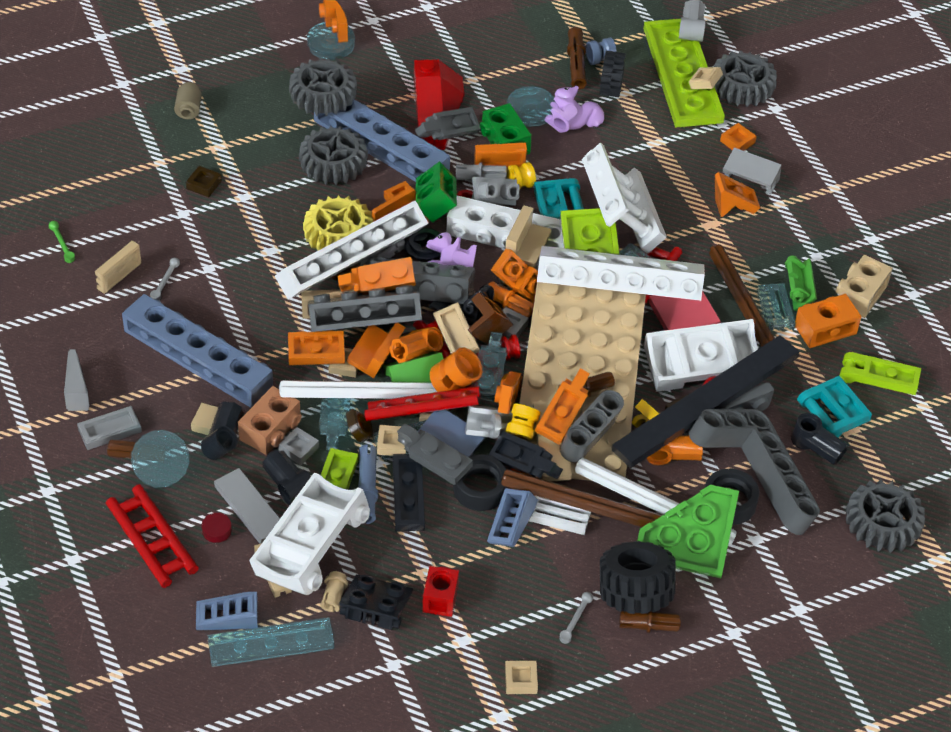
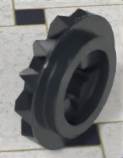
[404,228,441,262]

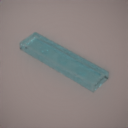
[207,617,334,667]

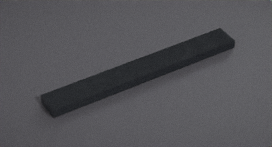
[612,335,799,468]

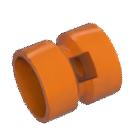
[430,347,483,392]

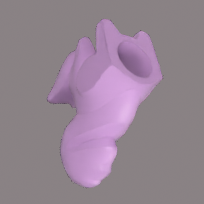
[545,86,604,133]
[426,232,477,267]

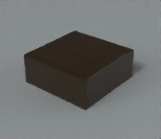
[186,166,222,197]

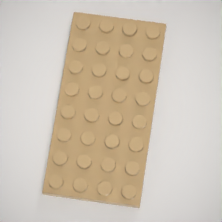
[510,282,646,481]

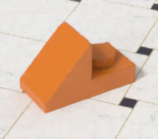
[715,172,761,217]

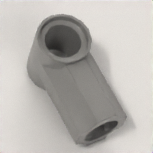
[679,0,706,42]

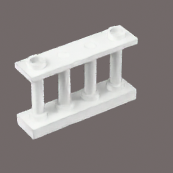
[582,143,667,254]

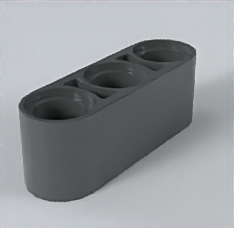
[560,390,624,462]

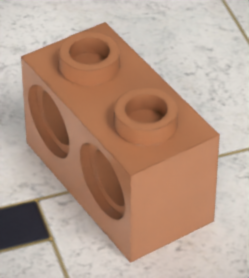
[238,386,302,455]

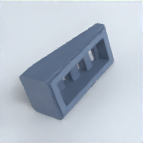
[487,488,538,547]
[196,592,258,630]

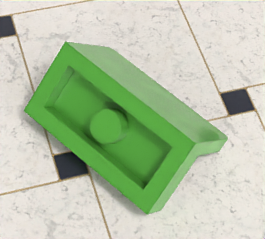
[383,351,443,383]

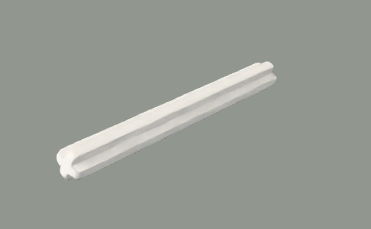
[279,380,437,399]
[575,458,737,546]

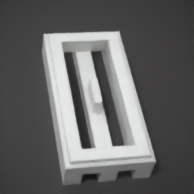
[529,495,591,535]

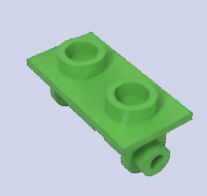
[785,256,817,311]

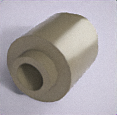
[174,82,202,119]

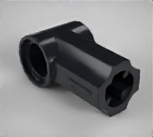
[201,401,244,460]
[791,413,849,465]
[263,449,311,506]

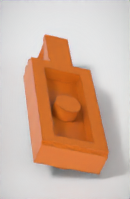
[338,257,416,295]
[535,368,590,445]
[495,371,523,414]

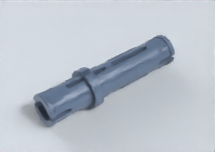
[358,444,378,524]

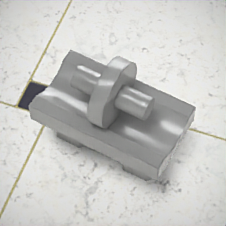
[471,177,520,205]
[465,406,513,439]

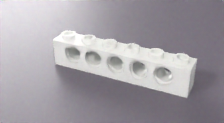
[446,196,564,249]
[275,200,429,300]
[537,246,705,301]

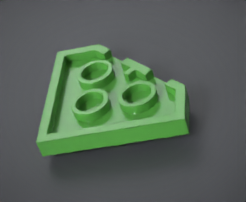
[637,485,739,578]

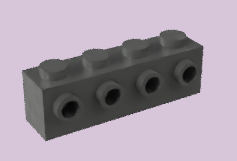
[364,256,475,304]
[308,285,422,332]

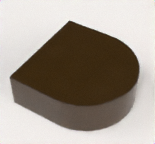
[346,409,373,443]

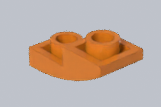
[319,0,348,43]
[491,249,538,303]

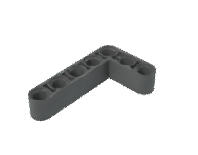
[689,409,820,535]

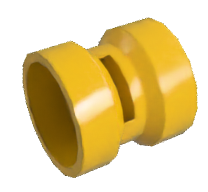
[505,404,541,440]

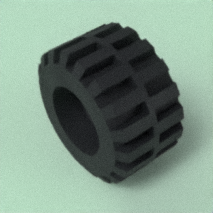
[600,541,676,614]

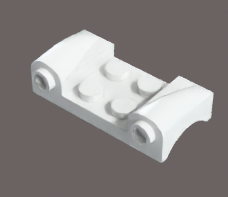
[644,319,758,392]
[249,473,370,595]

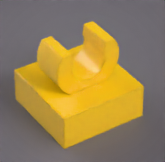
[632,399,659,428]

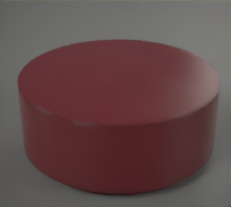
[201,513,232,543]

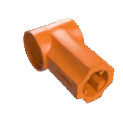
[389,327,443,363]
[647,435,703,465]

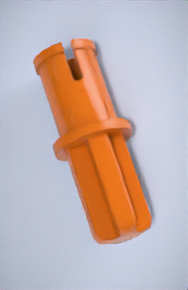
[488,281,534,318]

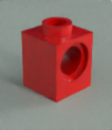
[423,566,459,617]

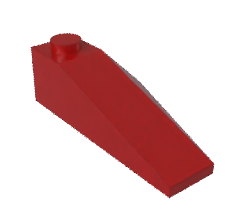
[414,59,464,150]

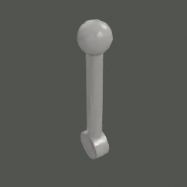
[150,258,180,300]
[559,592,593,644]

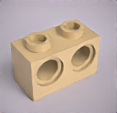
[836,255,893,318]

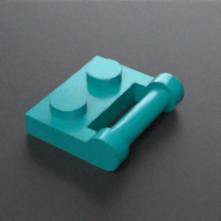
[534,178,584,219]
[797,376,872,438]

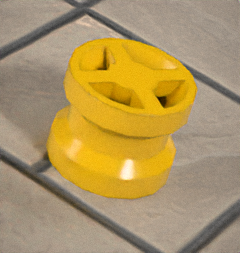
[507,162,536,190]

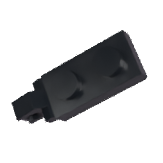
[488,431,563,479]

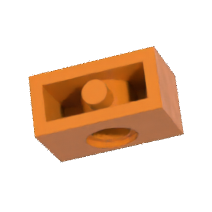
[794,294,862,348]

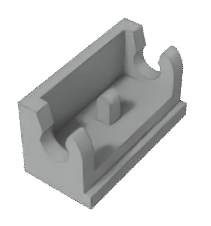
[723,148,781,195]

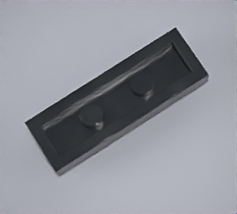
[393,454,425,532]

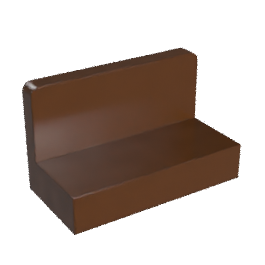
[468,292,514,346]

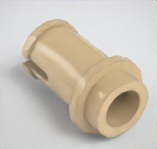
[320,571,348,612]

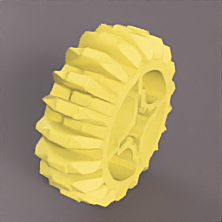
[303,195,373,251]

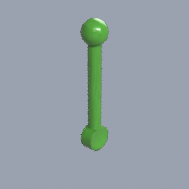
[49,221,75,263]

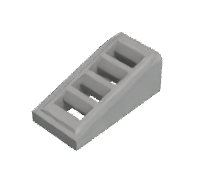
[64,349,90,411]

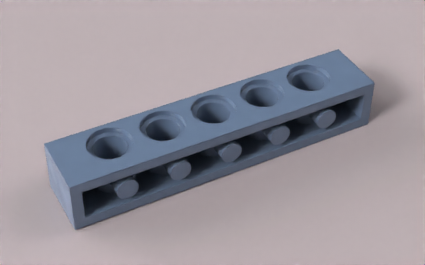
[314,99,450,182]
[122,294,273,408]

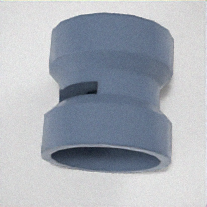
[586,37,616,65]

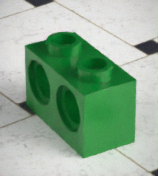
[480,103,532,155]
[416,161,457,223]

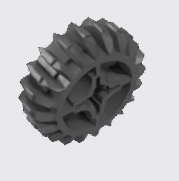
[714,50,777,107]
[289,57,357,116]
[299,125,368,185]
[845,479,926,553]

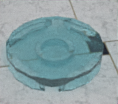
[307,22,355,60]
[507,86,555,126]
[131,430,189,488]

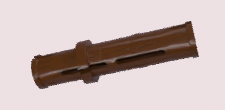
[567,27,587,90]

